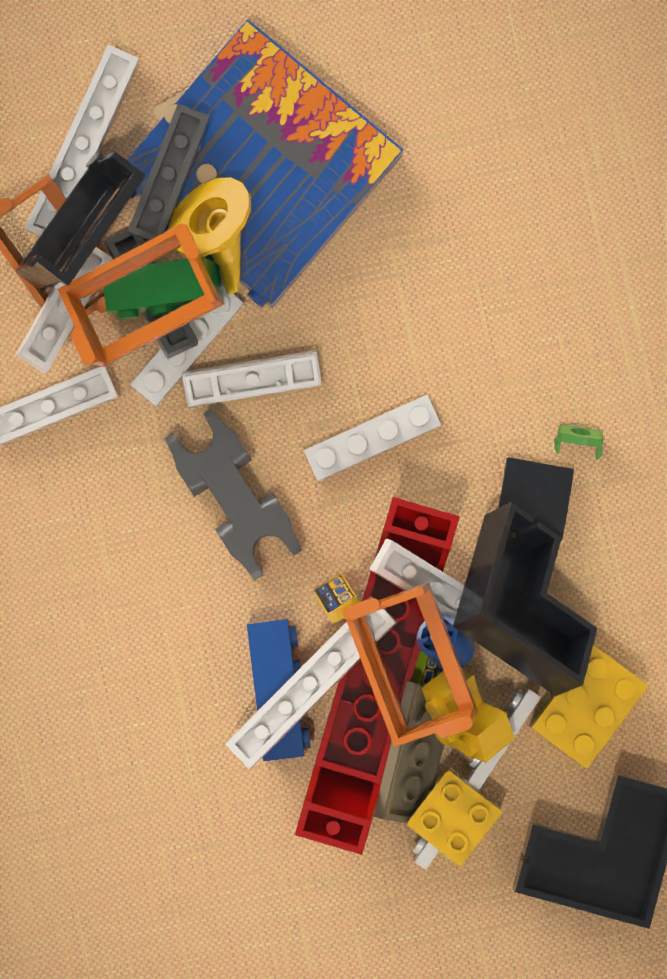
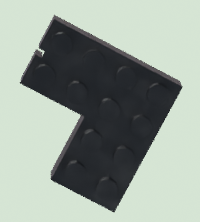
[453,502,597,696]
[512,774,667,929]

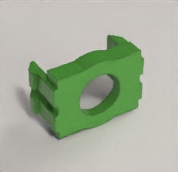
[554,424,603,460]

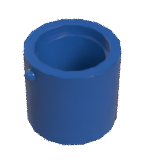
[417,614,475,669]

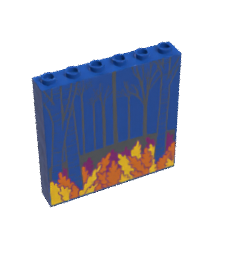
[127,19,404,309]

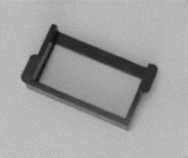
[15,151,145,292]

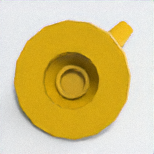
[169,177,251,294]

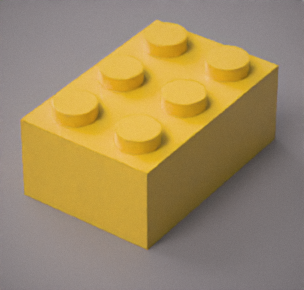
[529,645,649,769]

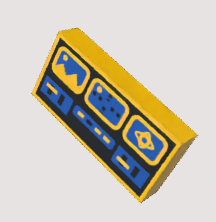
[313,574,359,624]

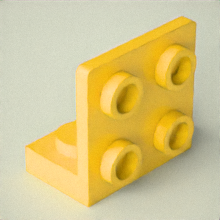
[407,770,503,867]

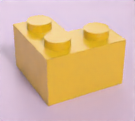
[421,670,515,763]

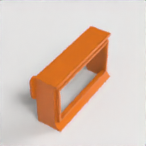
[0,174,106,316]
[57,224,225,367]
[343,581,478,747]

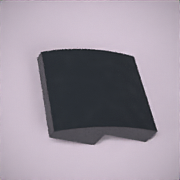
[498,457,574,541]

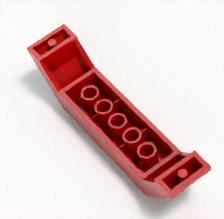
[295,497,460,855]

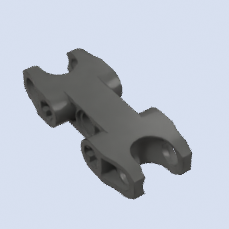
[164,408,302,581]

